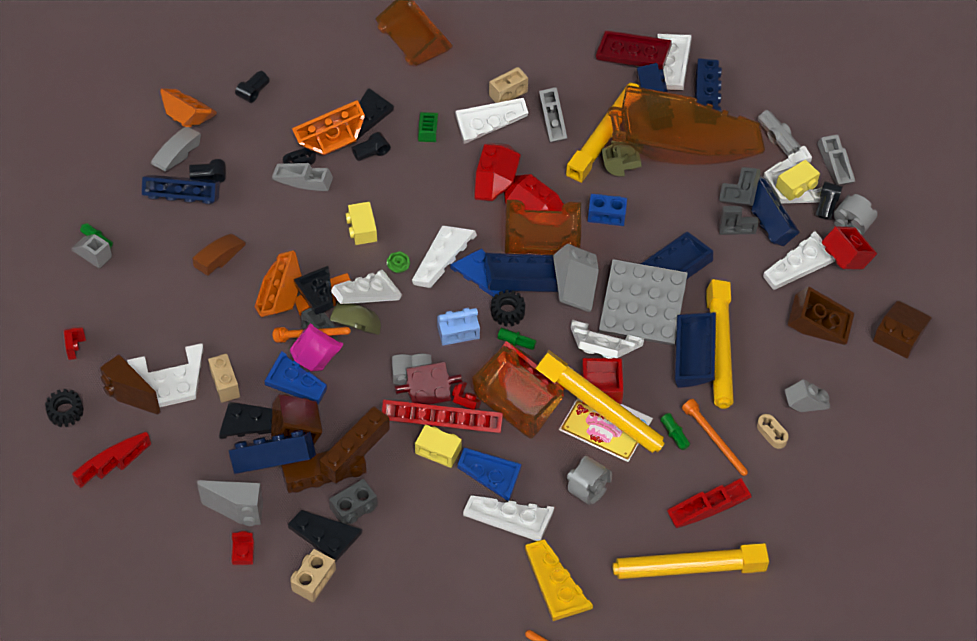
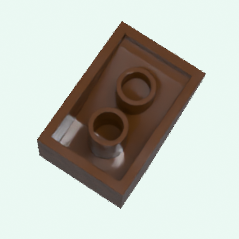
[788,286,854,345]
[873,300,932,359]
[100,354,161,415]

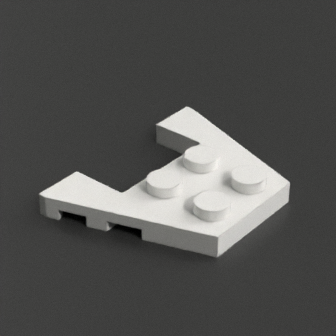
[763,146,823,204]
[570,320,645,359]
[127,343,204,407]

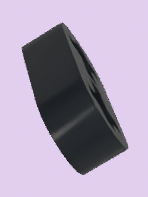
[283,148,316,165]

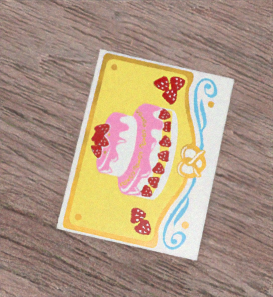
[559,398,653,462]

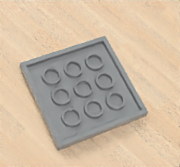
[599,259,687,346]

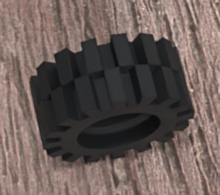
[491,290,526,327]
[45,389,84,427]

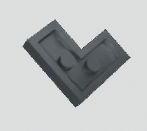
[719,167,761,206]
[719,206,758,235]

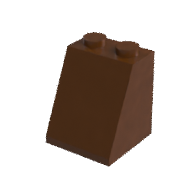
[271,394,322,444]

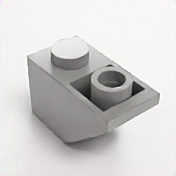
[71,234,112,269]
[785,379,831,412]

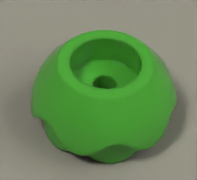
[387,251,410,273]

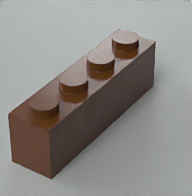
[319,406,390,484]
[281,451,367,493]

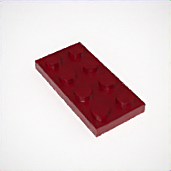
[596,30,672,70]

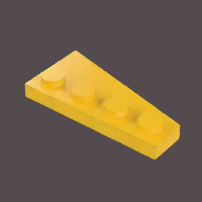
[525,539,593,621]

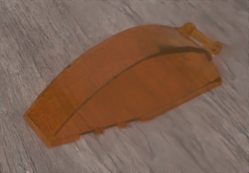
[608,85,765,165]

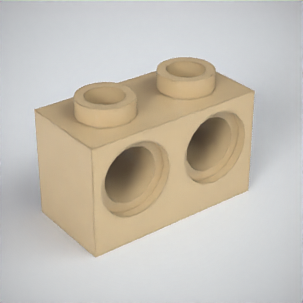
[489,67,528,103]
[208,354,240,403]
[290,549,336,603]

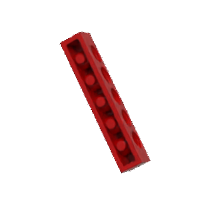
[382,400,503,433]

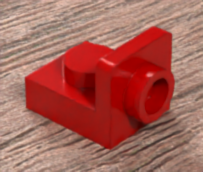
[64,327,86,360]
[452,382,482,410]
[232,531,255,565]

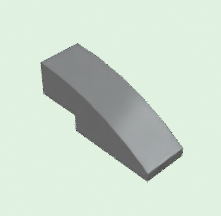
[151,127,201,172]
[817,134,855,185]
[272,163,333,191]

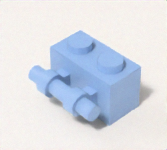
[437,307,480,346]

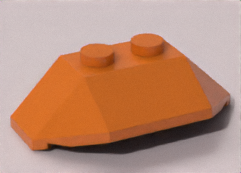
[160,88,217,127]
[292,100,365,155]
[254,250,301,317]

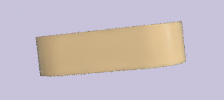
[757,414,789,449]

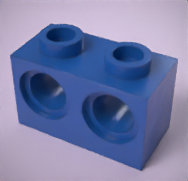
[588,194,627,226]

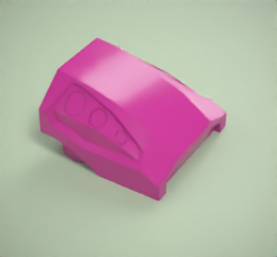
[290,323,343,371]

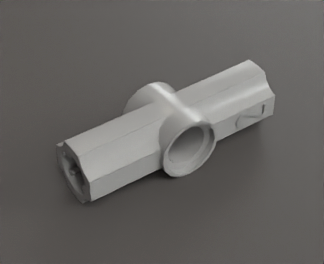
[758,110,801,156]

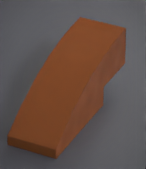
[192,233,246,276]

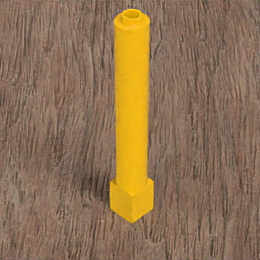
[566,83,642,183]
[706,279,734,409]
[536,350,665,453]
[612,543,769,579]

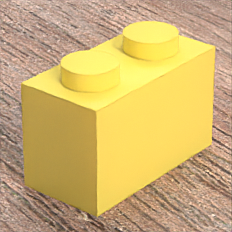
[776,159,820,201]
[345,202,377,245]
[415,425,462,468]

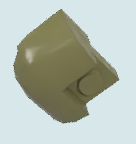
[602,136,642,176]
[330,303,381,335]

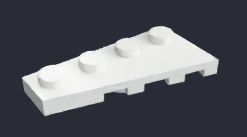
[657,34,692,90]
[455,98,528,144]
[412,225,477,288]
[763,231,836,290]
[331,270,402,304]
[463,495,554,541]

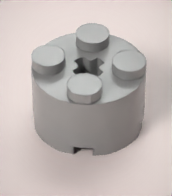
[834,194,878,235]
[567,456,612,505]

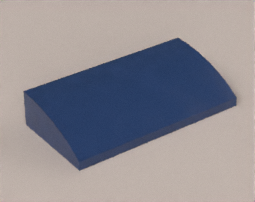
[641,231,713,280]
[485,253,558,292]
[675,312,716,388]

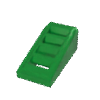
[418,112,438,142]

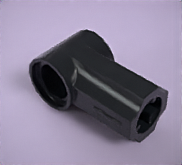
[235,70,270,103]
[352,132,391,161]
[189,159,226,183]
[816,181,843,220]

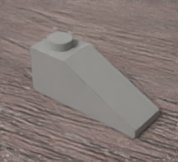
[539,87,567,143]

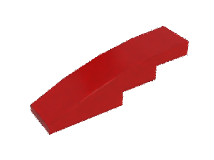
[72,432,151,488]
[667,478,752,528]

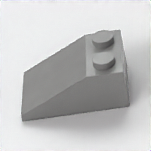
[553,244,599,312]
[197,480,263,526]

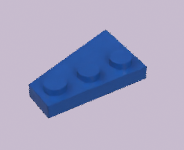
[450,249,512,297]
[265,351,327,405]
[458,448,522,501]

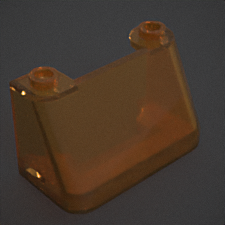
[375,0,453,66]
[505,200,581,255]
[472,346,564,439]

